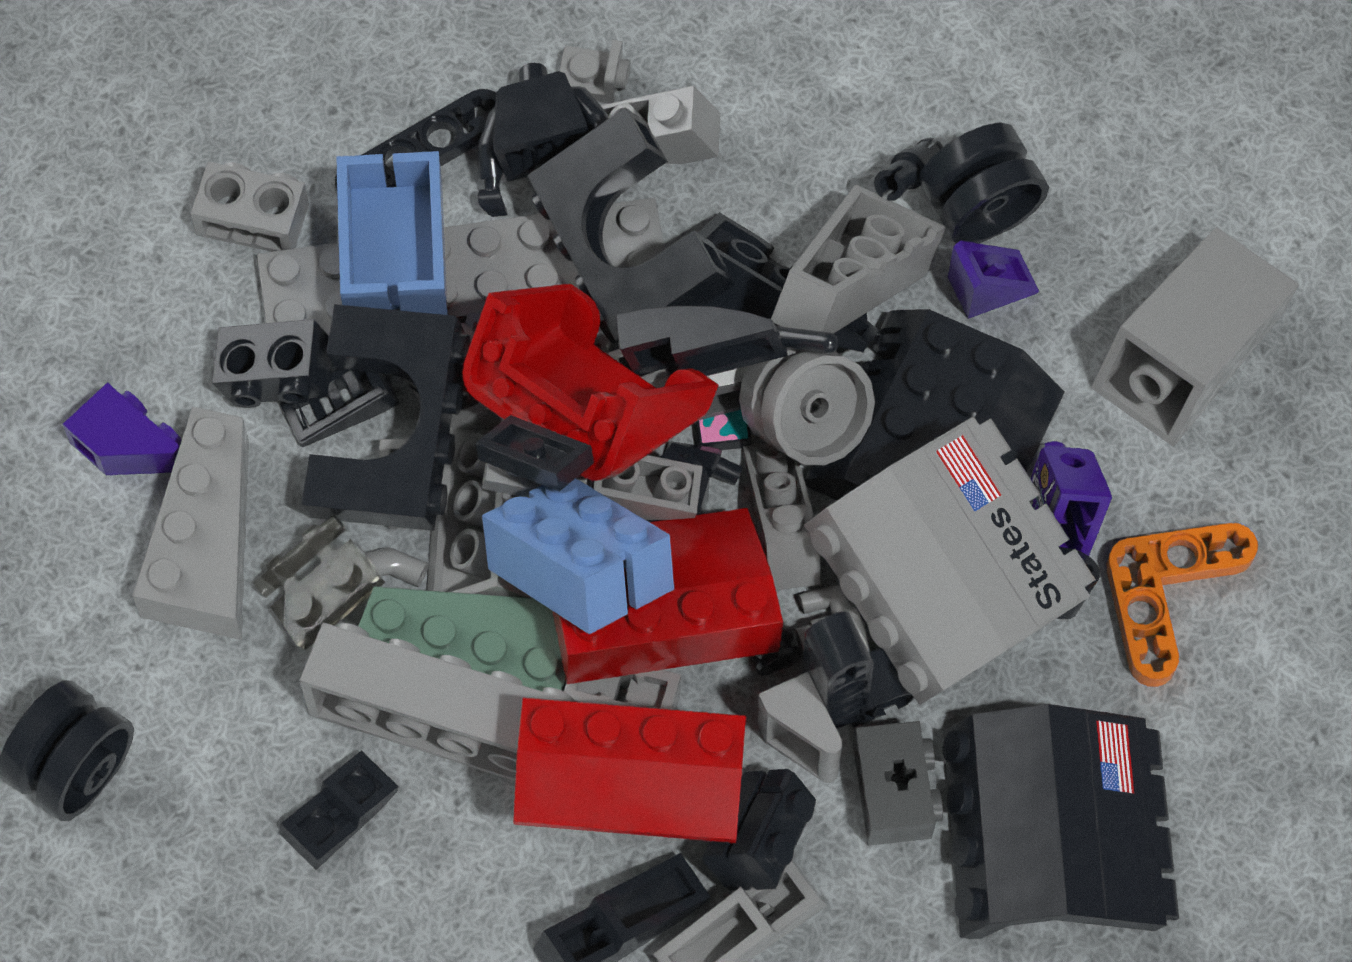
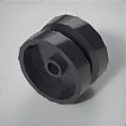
[918,122,1050,244]
[0,680,135,821]

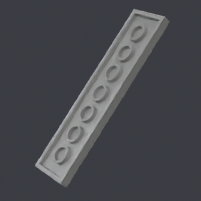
[257,197,665,336]

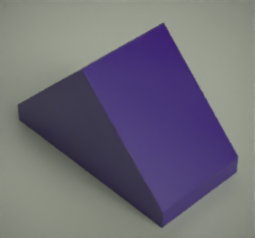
[948,241,1040,319]

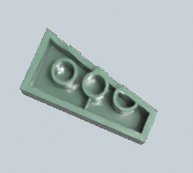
[358,587,566,691]

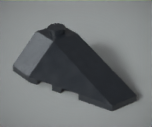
[698,212,879,353]

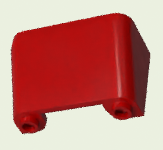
[462,283,719,481]

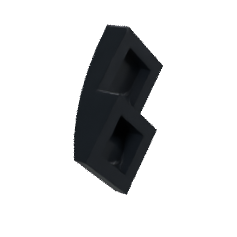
[279,750,399,870]

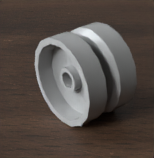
[739,348,875,465]

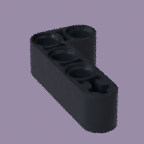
[802,612,914,729]

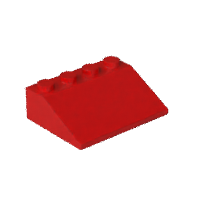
[553,508,783,685]

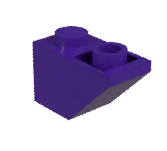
[62,382,182,476]

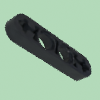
[335,89,496,196]

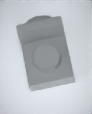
[559,40,631,104]

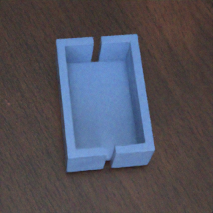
[336,151,448,315]
[482,478,674,634]

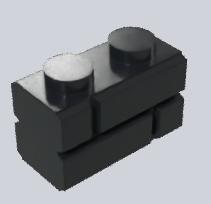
[703,769,816,891]

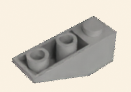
[601,86,721,164]
[743,441,821,590]

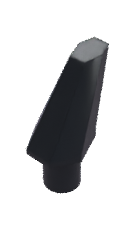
[664,441,743,485]

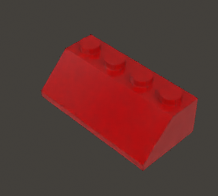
[513,698,746,843]

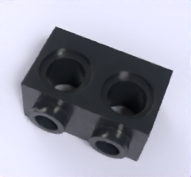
[212,319,331,408]

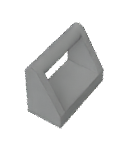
[757,672,842,783]

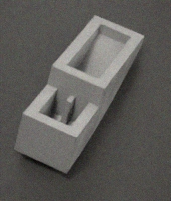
[653,860,827,962]

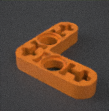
[1106,523,1258,687]

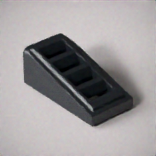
[280,369,400,447]

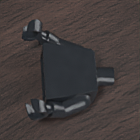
[478,62,609,217]

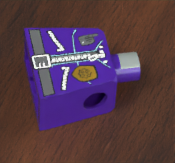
[1030,441,1112,556]

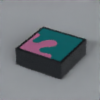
[696,410,751,450]

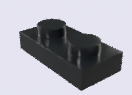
[475,415,594,492]

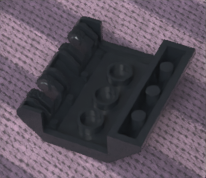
[804,309,1065,500]

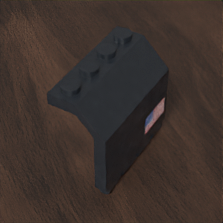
[942,704,1179,939]

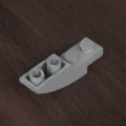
[481,455,703,520]

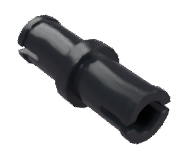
[874,137,943,201]

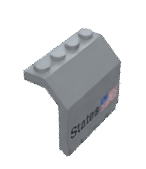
[804,416,1096,705]

